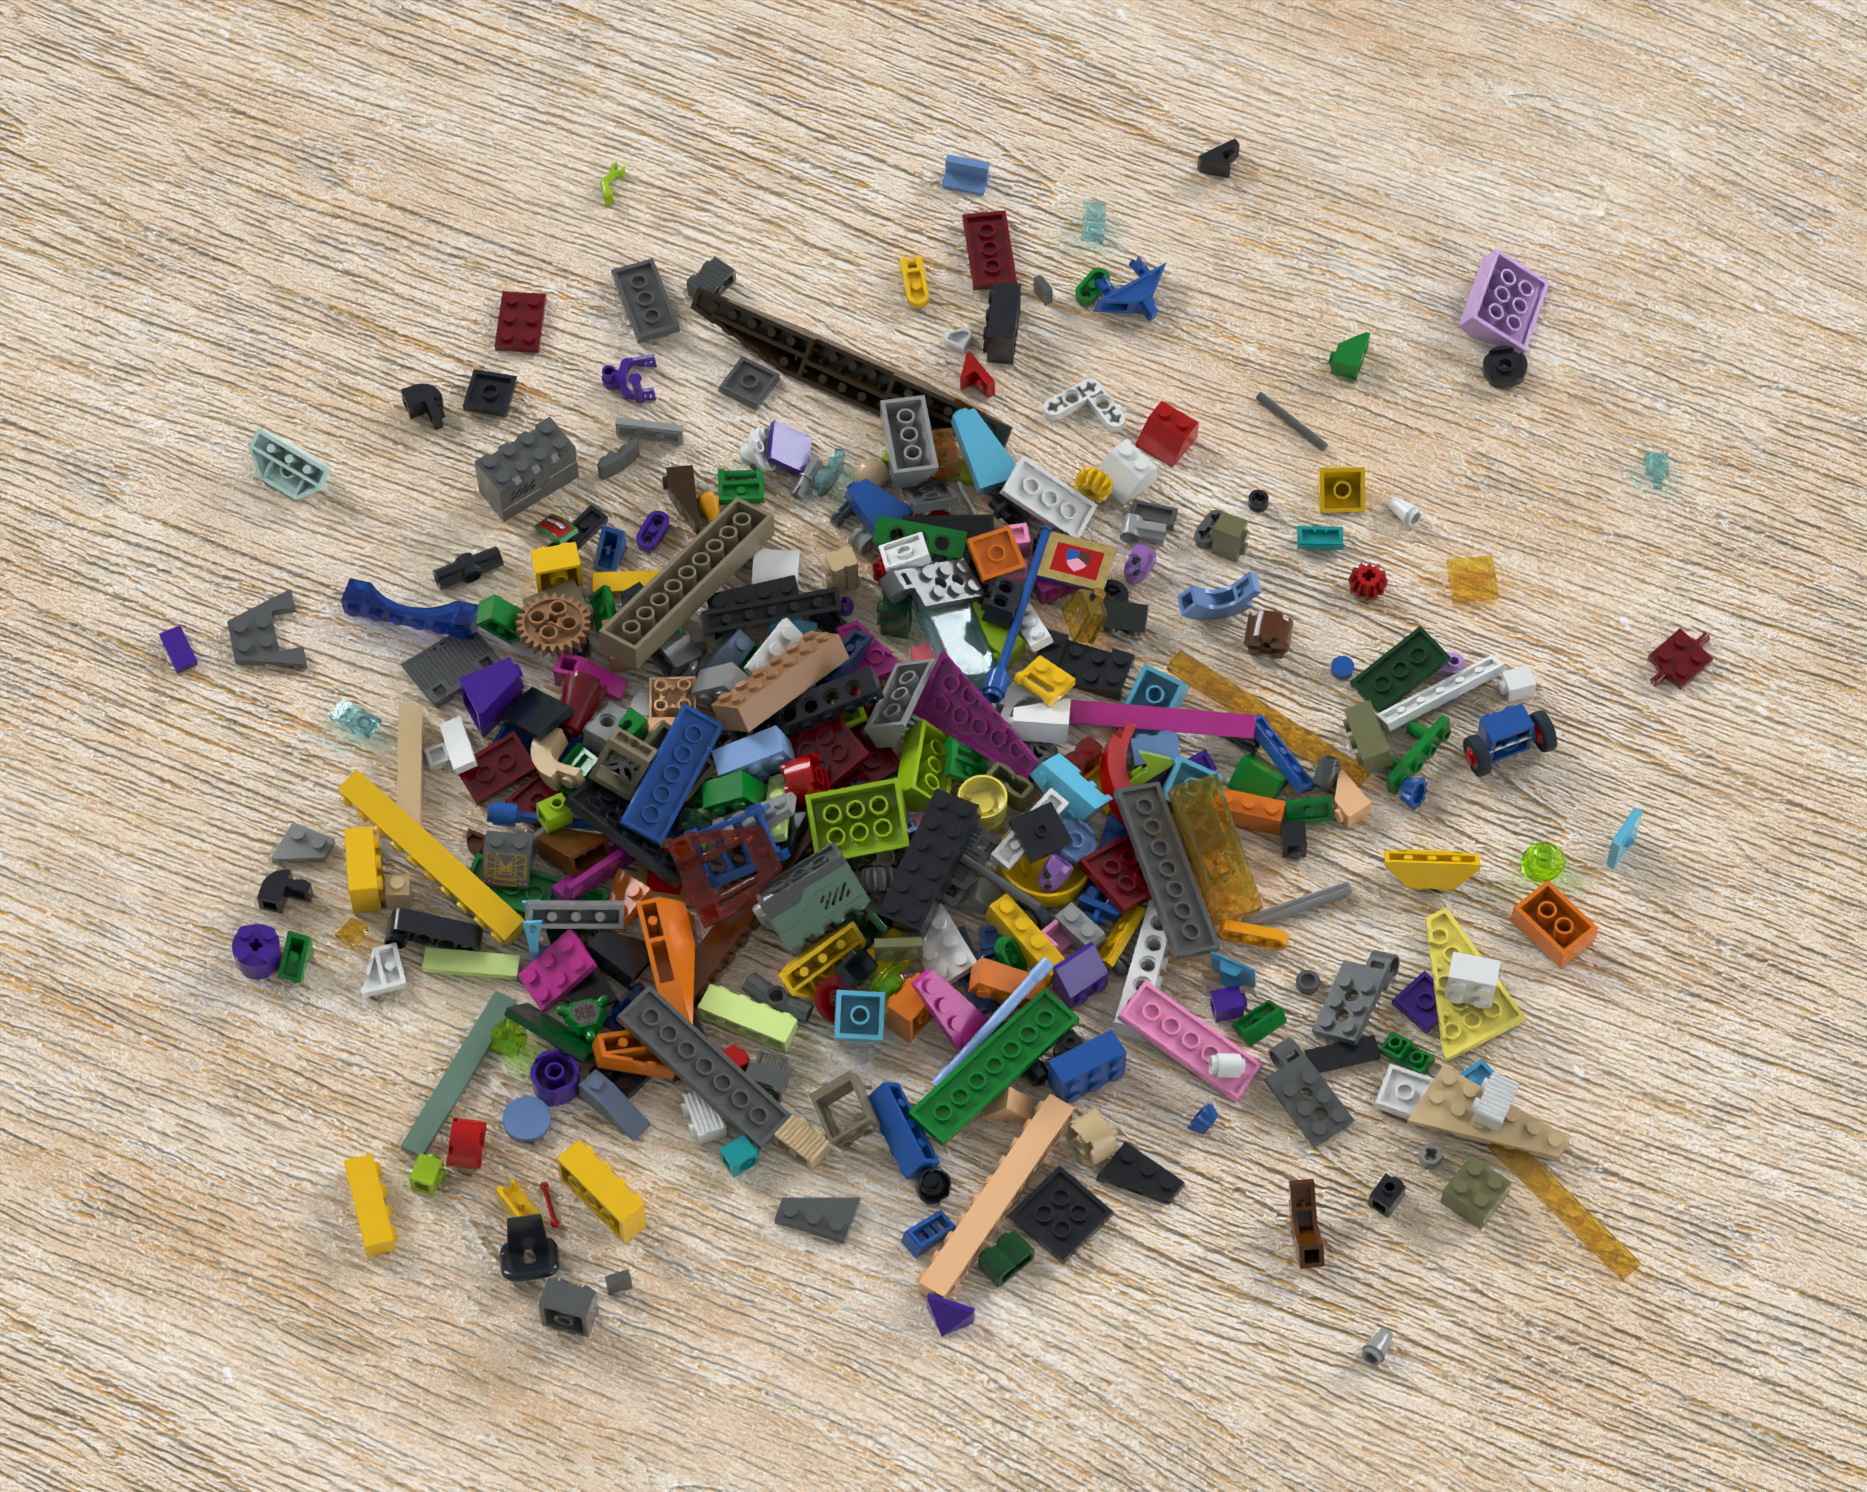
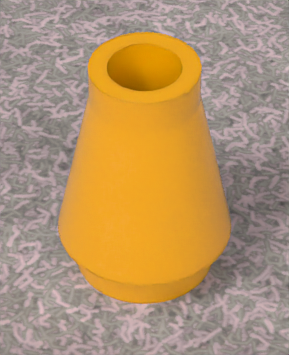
[697,492,721,523]

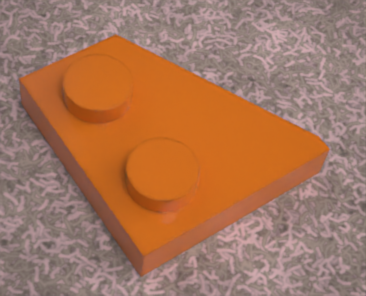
[608,868,654,929]

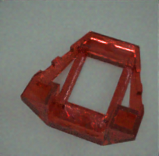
[666,825,783,929]

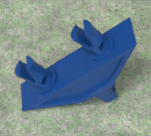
[1094,256,1167,321]

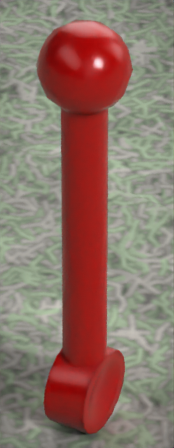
[540,1182,560,1228]

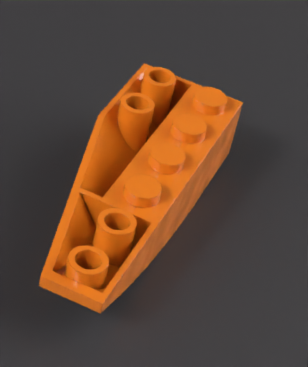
[636,897,695,1024]

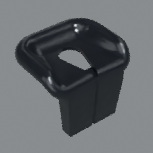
[500,1214,560,1282]

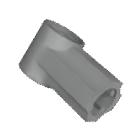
[1120,513,1167,544]

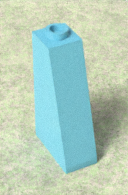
[951,408,1016,496]

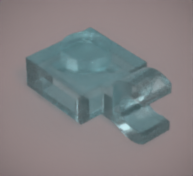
[1644,452,1669,489]

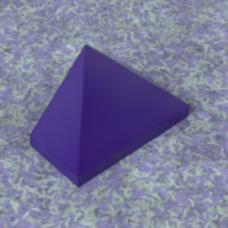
[927,1293,975,1336]

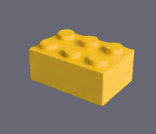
[344,826,386,914]

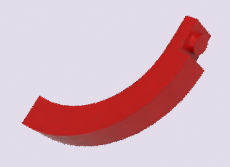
[1100,722,1136,831]

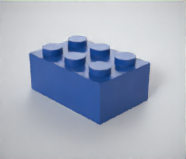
[1048,1029,1126,1103]

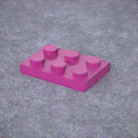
[518,929,598,1012]

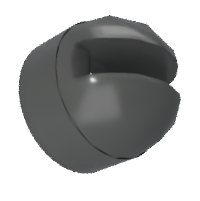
[1111,956,1131,977]

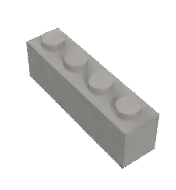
[525,900,624,929]

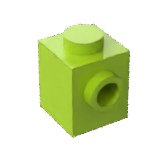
[536,792,573,834]
[409,1153,447,1196]

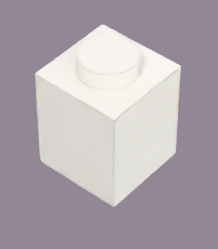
[1498,665,1536,703]

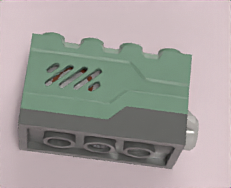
[752,841,871,951]

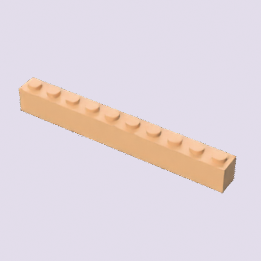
[917,1094,1075,1300]

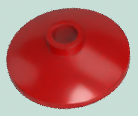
[815,975,859,1023]

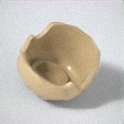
[853,459,890,489]

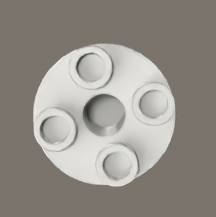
[740,426,777,472]

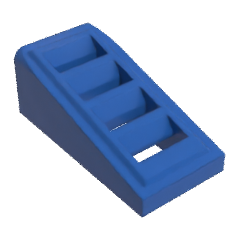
[901,1210,957,1258]

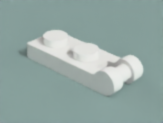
[1012,602,1054,653]

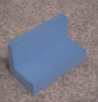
[942,154,990,196]

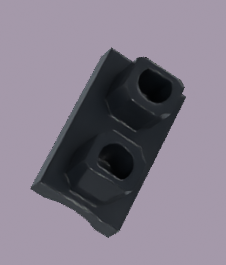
[988,487,1030,525]

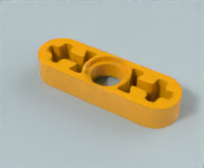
[1218,920,1289,950]

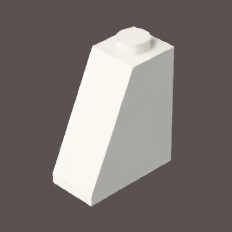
[1008,699,1071,744]

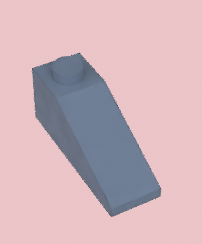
[695,628,755,679]
[579,1069,650,1141]

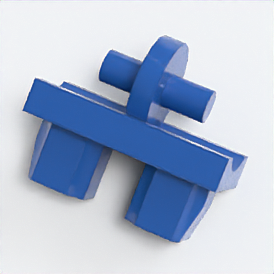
[1077,886,1120,925]

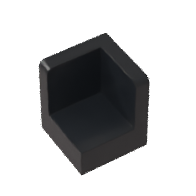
[835,948,878,987]

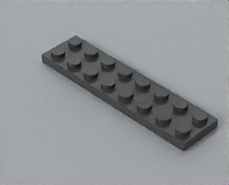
[1113,781,1221,960]
[615,985,791,1150]

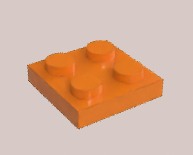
[966,525,1026,583]

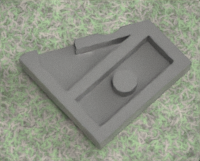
[271,822,336,864]

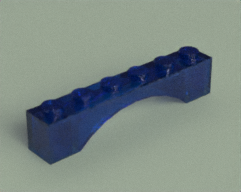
[340,578,479,640]

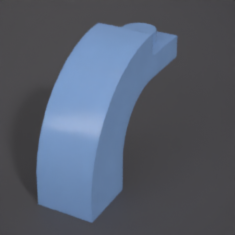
[1177,571,1261,620]

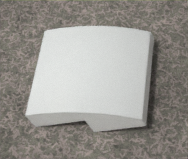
[752,549,800,585]

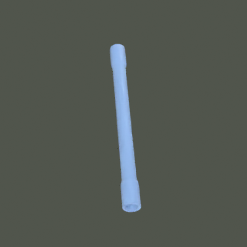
[930,957,1054,1087]

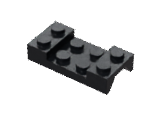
[1035,629,1135,702]

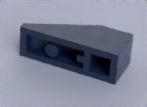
[816,629,873,701]

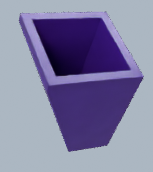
[459,657,525,738]

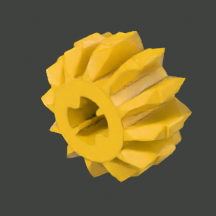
[1074,466,1114,503]

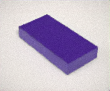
[159,626,198,673]

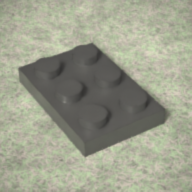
[901,478,960,516]

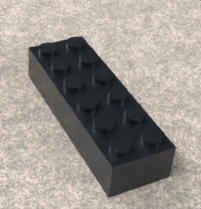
[877,788,982,940]

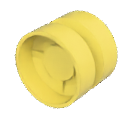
[958,775,1007,835]

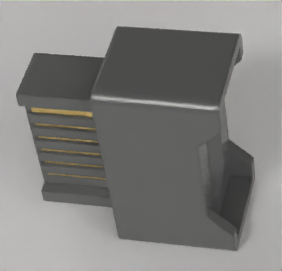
[745,1050,789,1102]

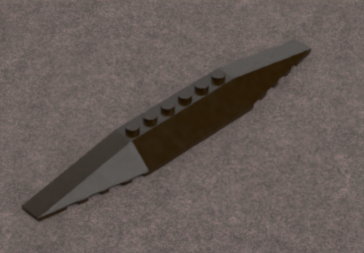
[691,287,1013,448]

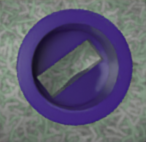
[837,596,854,616]

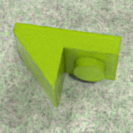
[1129,750,1174,786]

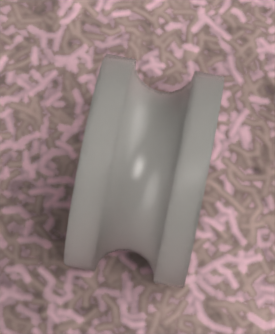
[1419,1144,1442,1169]

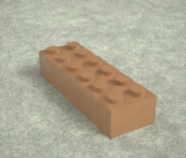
[711,631,850,732]

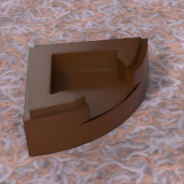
[466,828,486,857]

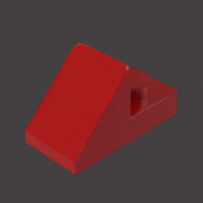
[960,351,995,398]

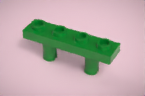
[1386,715,1451,795]

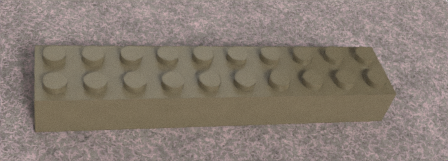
[599,497,774,669]

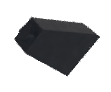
[584,929,650,990]

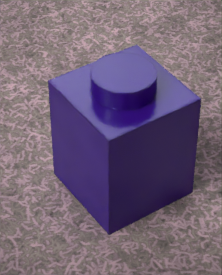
[1209,985,1247,1023]

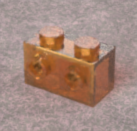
[931,427,960,480]

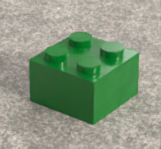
[702,770,768,817]

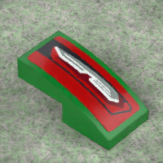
[534,513,579,544]

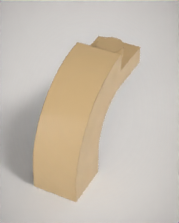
[531,728,586,792]

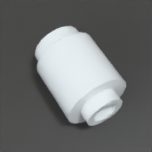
[1209,1053,1246,1078]

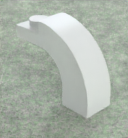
[996,678,1062,723]

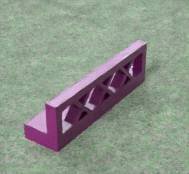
[551,843,636,900]

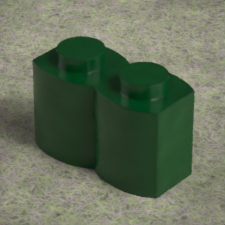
[978,1230,1035,1287]

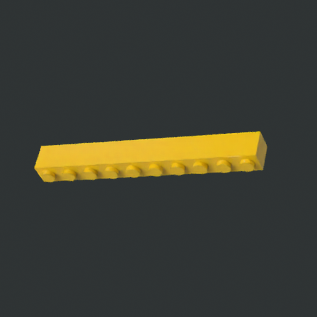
[337,769,525,947]

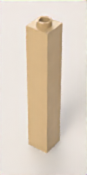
[397,705,424,827]

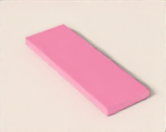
[1117,980,1263,1103]

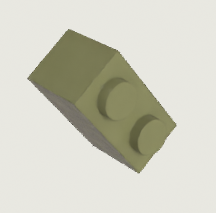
[1212,511,1250,563]

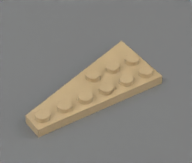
[1407,1065,1571,1161]

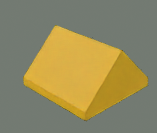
[1317,466,1365,513]

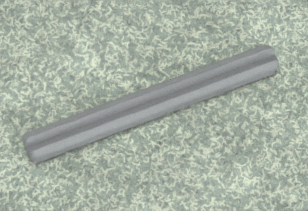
[1240,881,1352,926]

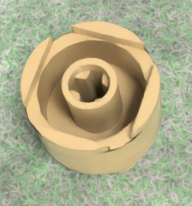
[1065,1108,1119,1167]

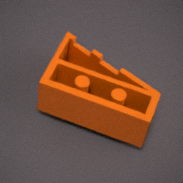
[592,1030,675,1080]

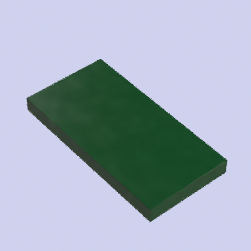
[1350,626,1451,714]
[504,1002,595,1062]

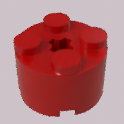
[780,753,830,806]
[446,1117,487,1170]

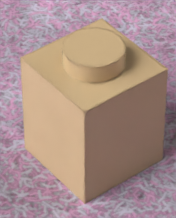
[385,874,412,909]

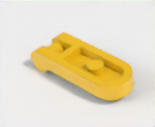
[899,255,929,309]

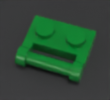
[718,467,764,505]
[944,737,988,783]

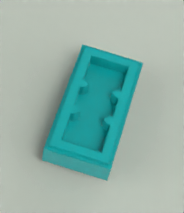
[1297,526,1343,550]

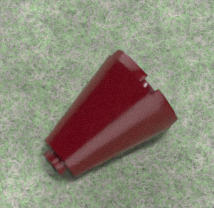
[558,672,608,739]

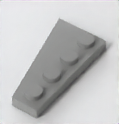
[707,791,797,860]

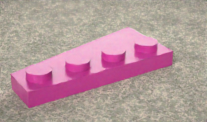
[911,968,989,1053]

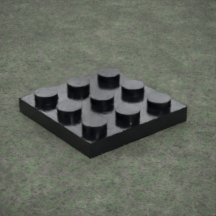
[1009,1165,1114,1264]

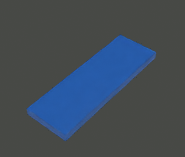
[618,703,725,847]

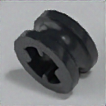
[1248,489,1269,513]

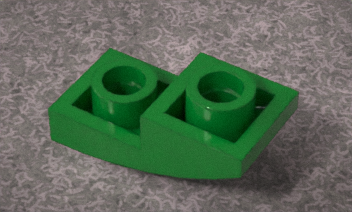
[1379,1031,1435,1075]

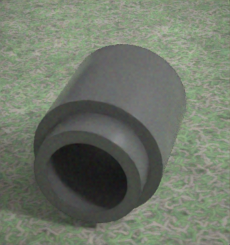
[1312,755,1341,791]

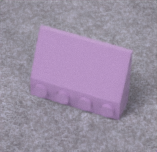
[1458,249,1550,353]

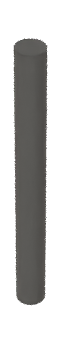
[1256,392,1328,451]
[960,854,1042,912]

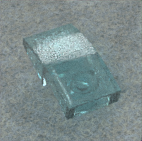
[1081,199,1106,243]
[814,448,845,497]
[328,698,382,739]

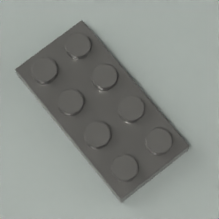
[611,258,680,343]

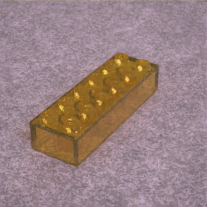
[1168,773,1263,926]

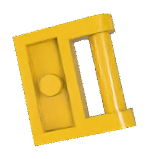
[1013,655,1076,707]

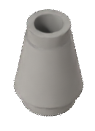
[1362,1328,1393,1365]

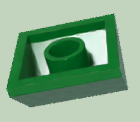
[1227,753,1289,799]

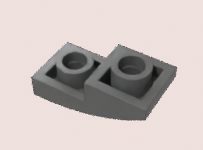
[597,439,640,480]

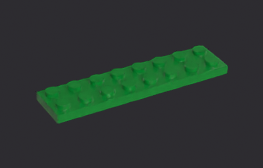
[908,987,1079,1147]

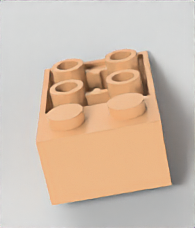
[649,676,697,733]

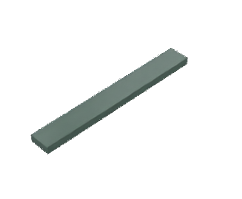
[401,991,517,1157]

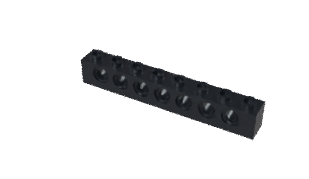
[708,666,885,761]

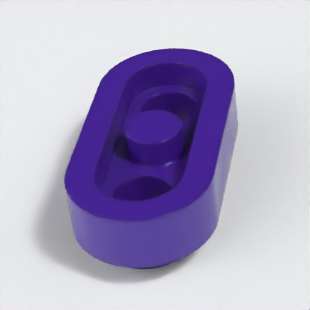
[636,511,670,552]

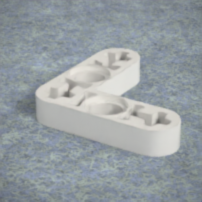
[1043,379,1125,433]

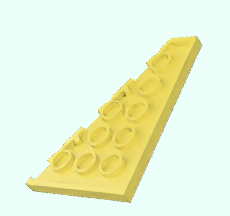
[1425,907,1525,1063]

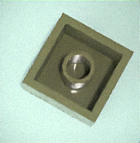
[1441,1155,1512,1230]

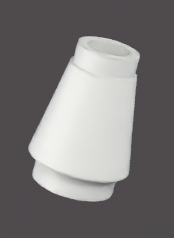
[1388,496,1422,526]

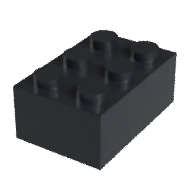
[983,282,1021,365]

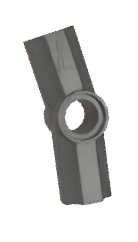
[742,972,814,1024]

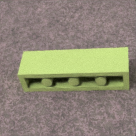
[698,984,798,1054]

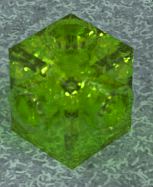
[491,1018,528,1056]

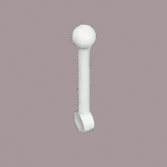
[955,481,979,515]

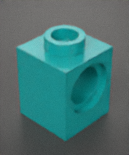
[719,1135,759,1178]

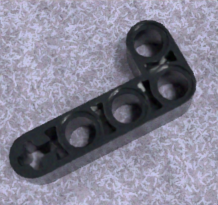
[384,908,483,952]

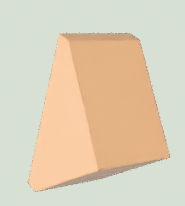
[982,1086,1033,1123]

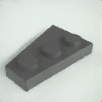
[774,1197,860,1244]

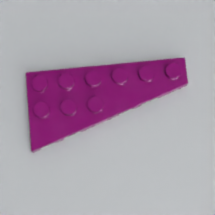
[913,651,1040,781]

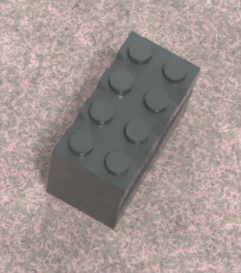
[474,417,579,522]

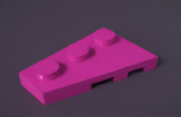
[836,620,903,680]

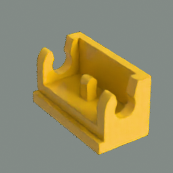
[496,1179,546,1223]

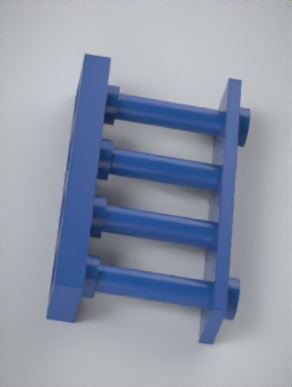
[678,802,791,893]

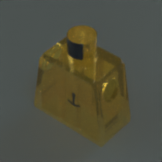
[1061,587,1107,644]

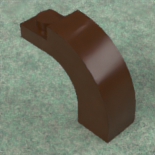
[1289,1179,1325,1269]

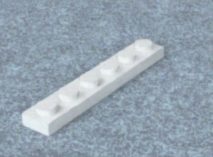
[1376,655,1506,732]

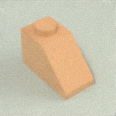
[1333,770,1371,828]

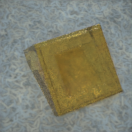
[335,918,369,949]

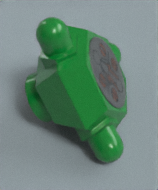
[556,995,609,1043]

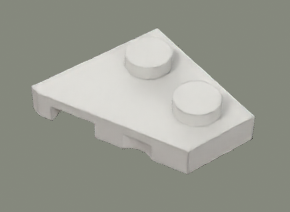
[360,942,407,998]

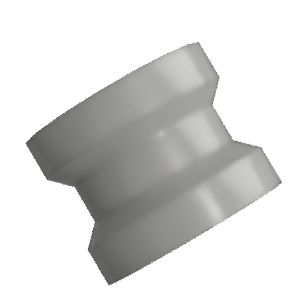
[848,526,875,555]

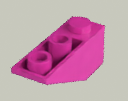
[553,653,628,701]

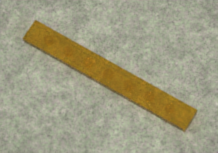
[1485,1143,1641,1280]

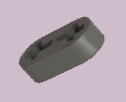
[1194,510,1222,549]

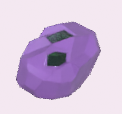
[1124,544,1157,585]
[1038,854,1074,893]

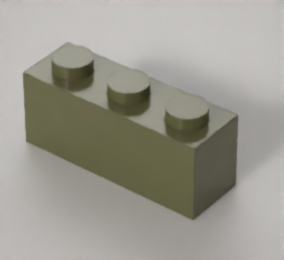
[1343,701,1393,774]

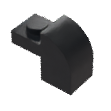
[400,384,445,430]
[257,869,313,914]

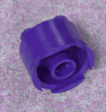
[232,924,283,980]
[530,1049,581,1107]

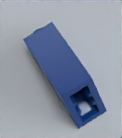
[844,479,914,535]

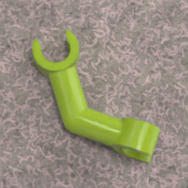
[600,162,626,205]

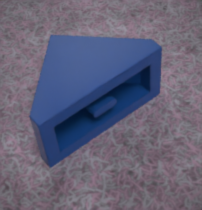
[593,525,627,572]

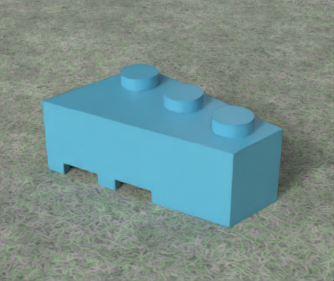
[1030,753,1113,822]

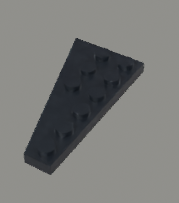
[563,779,690,889]

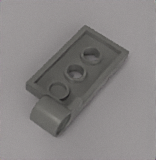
[879,558,986,612]
[1312,950,1400,1046]
[1264,1037,1354,1149]

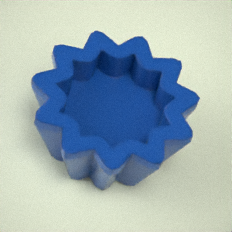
[1399,777,1428,810]
[1187,1101,1219,1134]

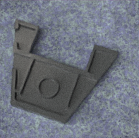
[227,590,308,669]

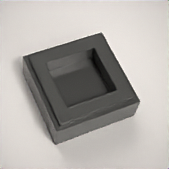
[1033,275,1053,306]
[605,1270,632,1295]

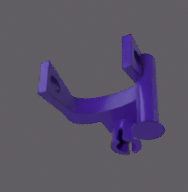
[601,354,657,403]

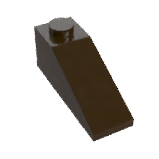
[662,465,700,534]

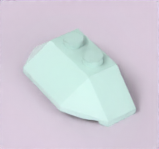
[248,428,332,500]

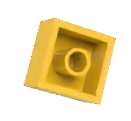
[530,542,584,593]

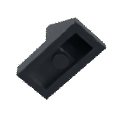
[1197,138,1240,178]

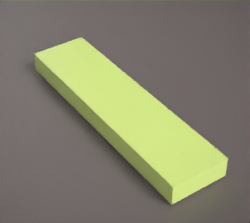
[422,947,521,980]

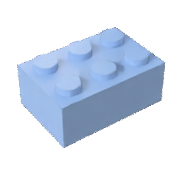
[711,725,795,781]

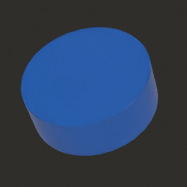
[1331,656,1354,680]

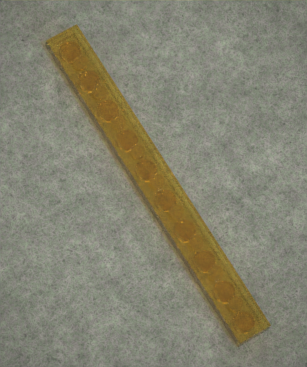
[1167,650,1370,788]

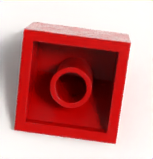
[1135,401,1199,468]

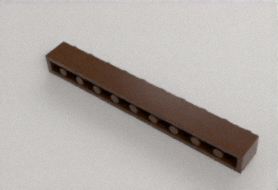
[694,806,814,1008]

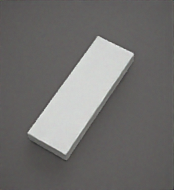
[439,716,478,775]

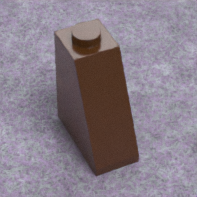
[536,828,610,877]

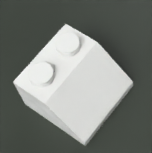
[1098,439,1157,507]

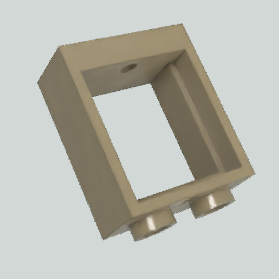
[589,726,658,801]
[809,1070,881,1149]

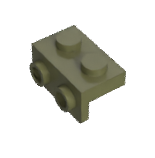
[874,936,923,961]

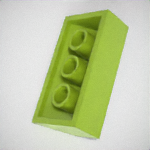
[897,719,953,812]

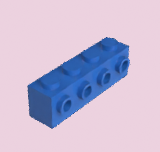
[869,1082,940,1180]

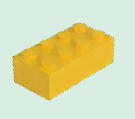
[557,1140,647,1244]

